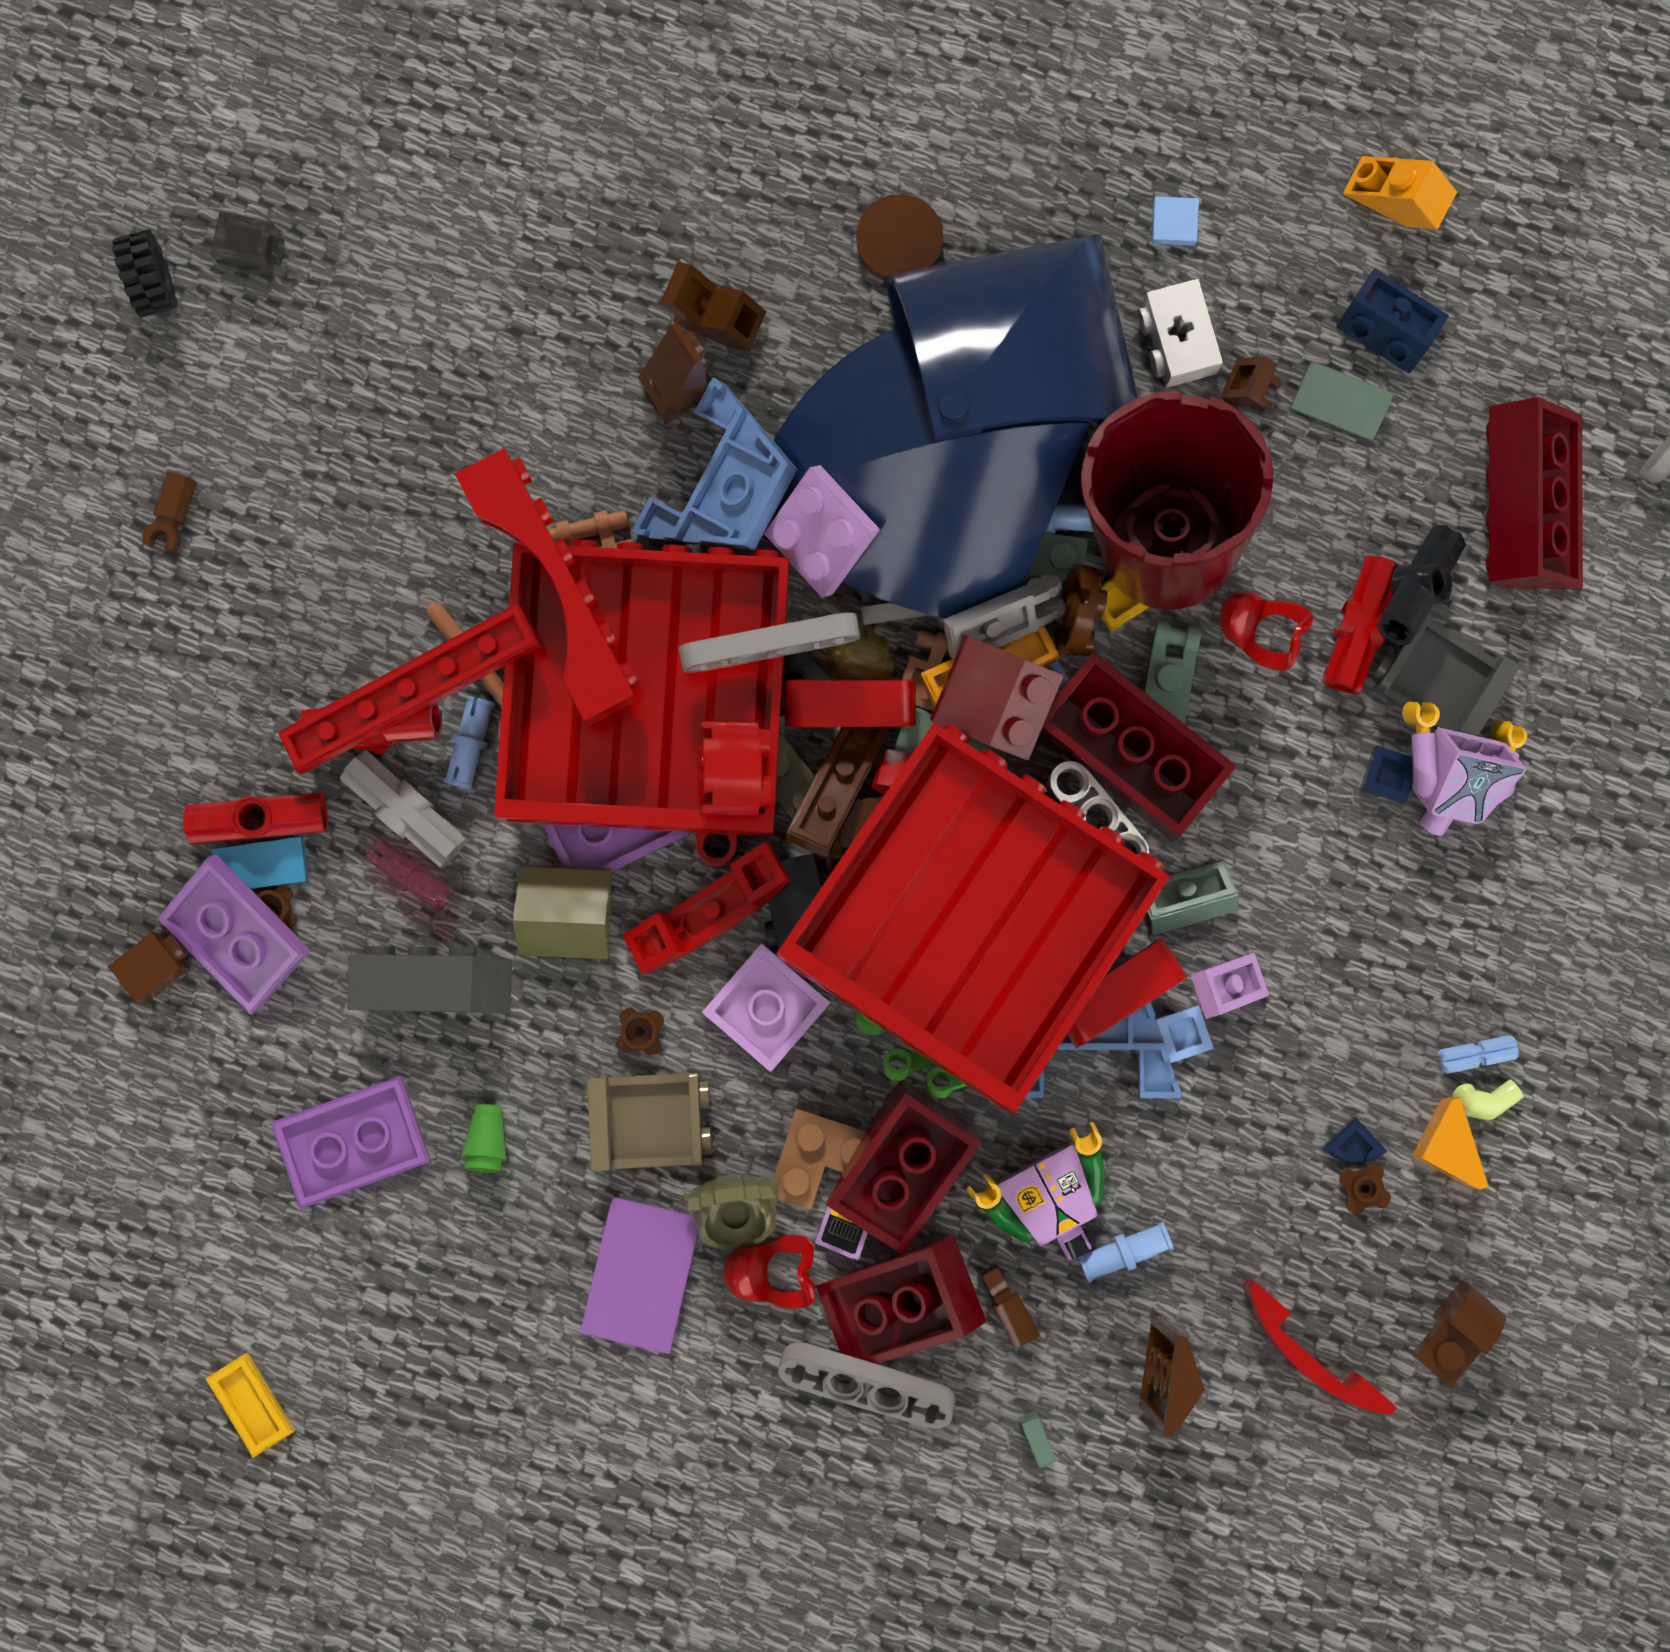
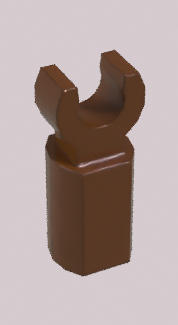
[142,472,197,555]
[981,1265,1040,1348]

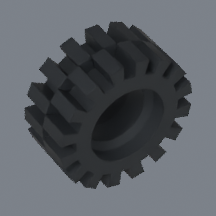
[112,229,177,318]

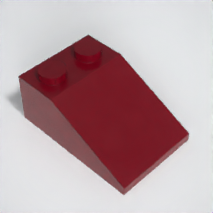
[826,1080,982,1255]
[816,1234,987,1364]

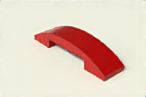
[623,841,790,974]
[1243,1278,1397,1415]

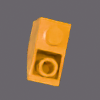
[1343,156,1457,230]

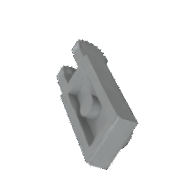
[943,574,1066,660]

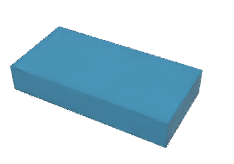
[211,837,309,890]

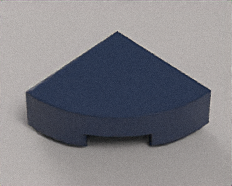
[1321,1117,1387,1163]

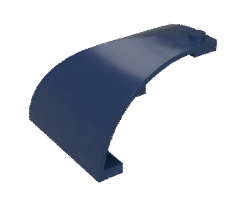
[886,234,1138,442]
[766,325,1090,618]

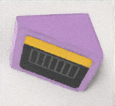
[815,1207,868,1260]

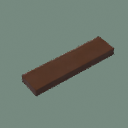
[785,727,894,858]

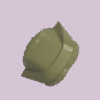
[680,1173,780,1250]

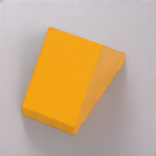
[1412,1097,1489,1190]

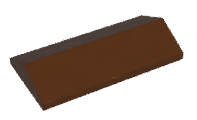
[1139,1314,1205,1437]

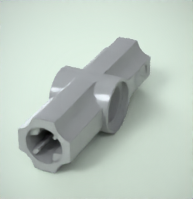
[340,750,468,869]

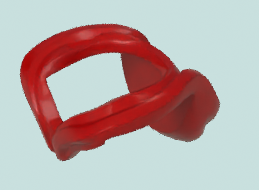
[1219,590,1314,671]
[722,1235,815,1309]

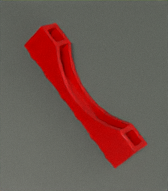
[455,448,640,726]

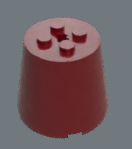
[1081,391,1274,610]

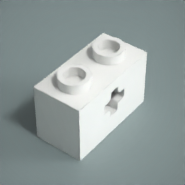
[1137,279,1223,388]

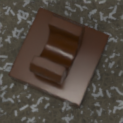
[1220,356,1281,409]

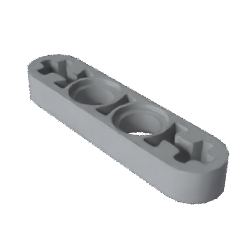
[678,613,861,673]
[778,1342,956,1429]

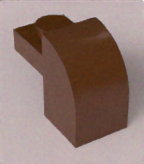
[661,262,767,351]
[1411,1280,1506,1388]

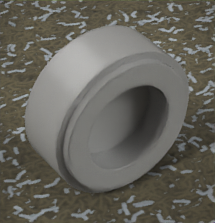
[1639,439,1670,484]

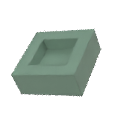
[1018,1411,1056,1468]

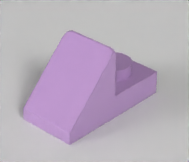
[1191,953,1269,1019]

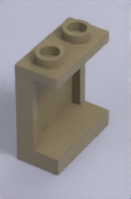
[587,1072,712,1172]

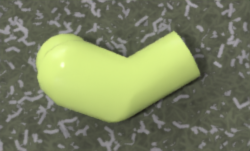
[1453,1079,1524,1120]

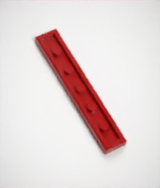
[278,603,542,774]

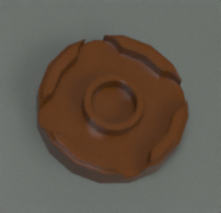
[856,194,944,281]

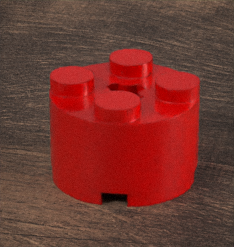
[697,721,770,816]

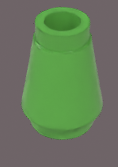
[461,1104,507,1173]

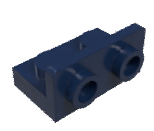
[1336,268,1449,373]

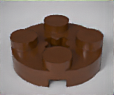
[1055,564,1107,657]

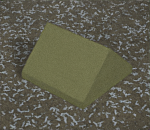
[513,865,612,959]

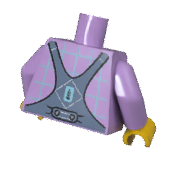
[1402,701,1527,836]

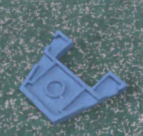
[631,377,798,551]
[1025,961,1182,1098]

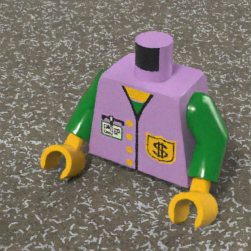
[967,1122,1105,1261]

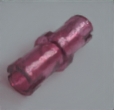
[365,837,454,913]

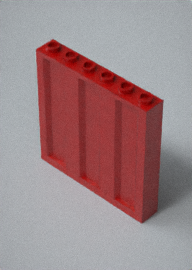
[494,540,790,837]
[777,722,1170,1115]

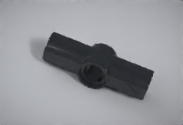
[1376,525,1466,645]

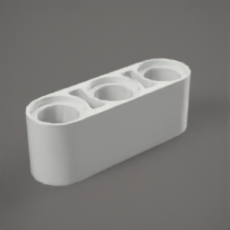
[1047,761,1149,855]

